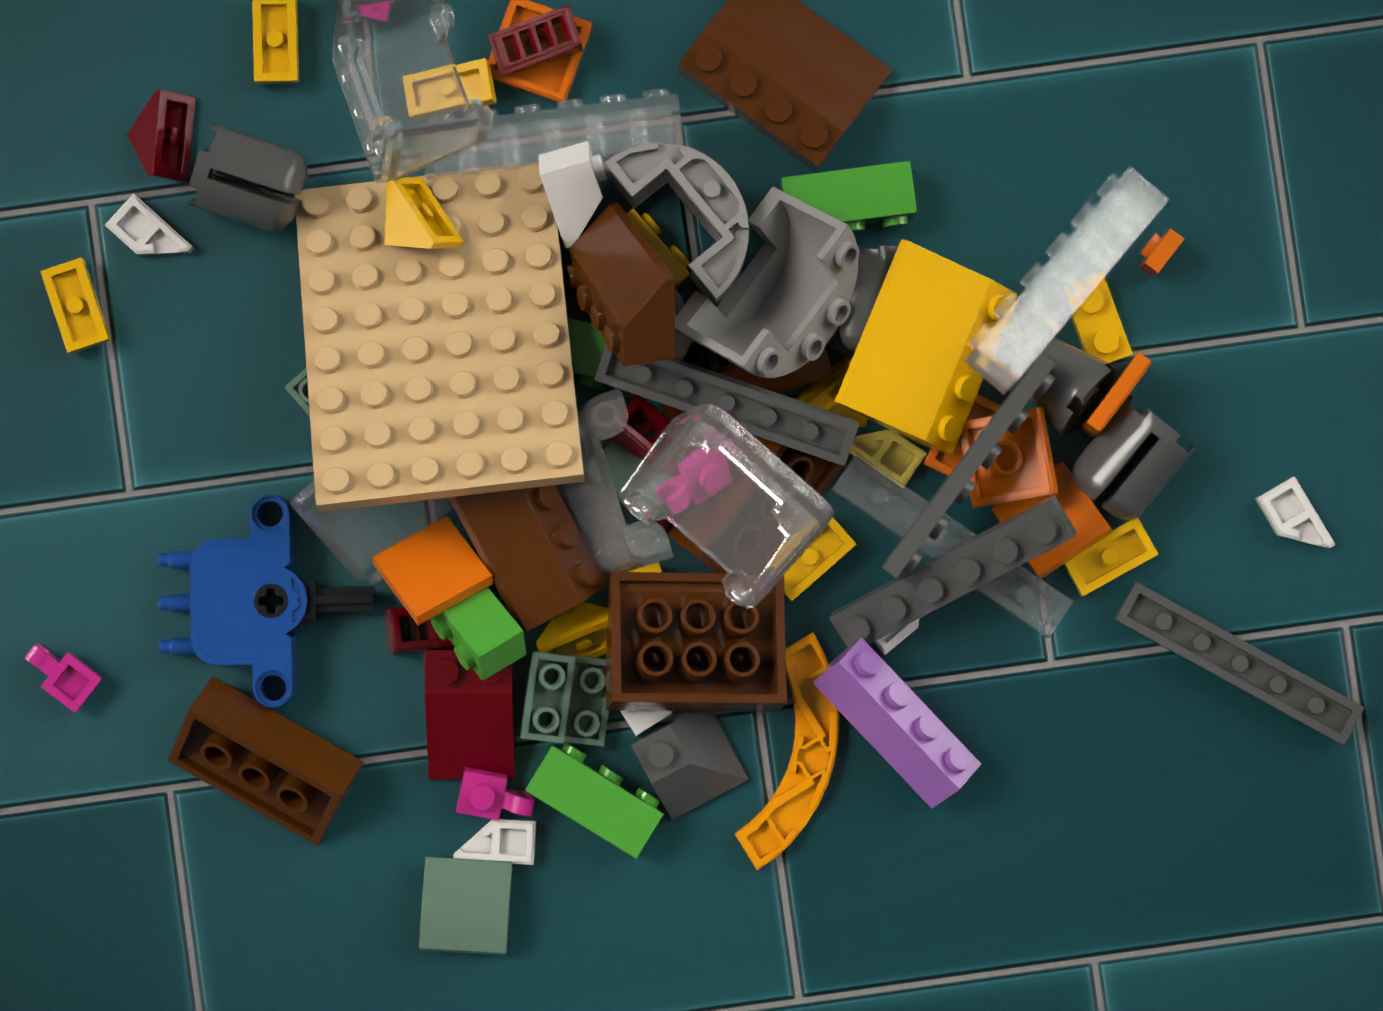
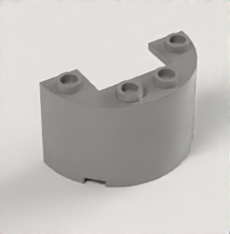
[604,142,749,308]
[675,187,860,378]

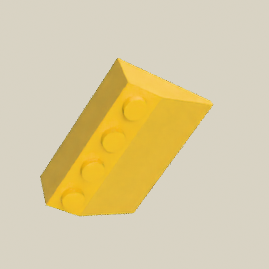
[834,239,1018,454]

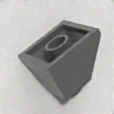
[631,711,748,820]

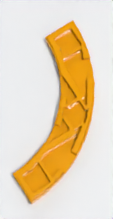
[734,632,839,871]

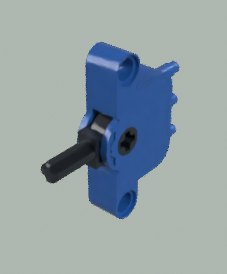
[157,494,377,708]

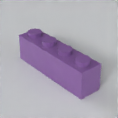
[812,637,981,809]

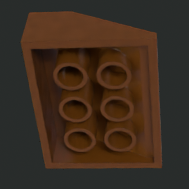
[678,0,892,173]
[605,572,787,712]

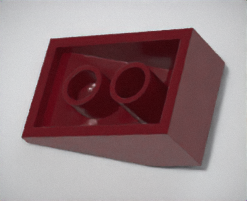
[424,650,515,780]

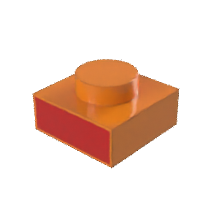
[1139,228,1184,278]

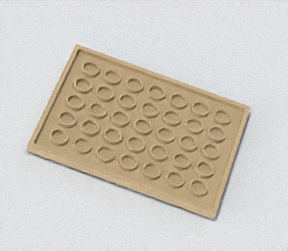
[294,162,585,512]

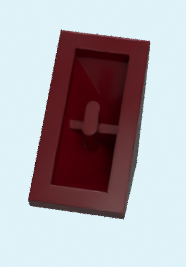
[127,90,196,182]

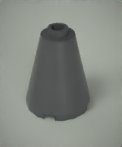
[995,322,1117,436]

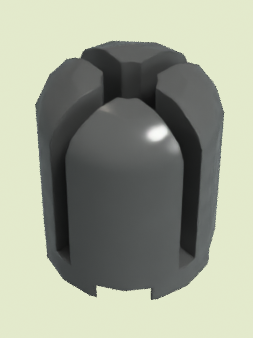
[187,123,308,232]
[827,245,898,356]
[1072,394,1197,520]

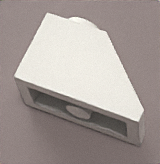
[538,141,608,249]

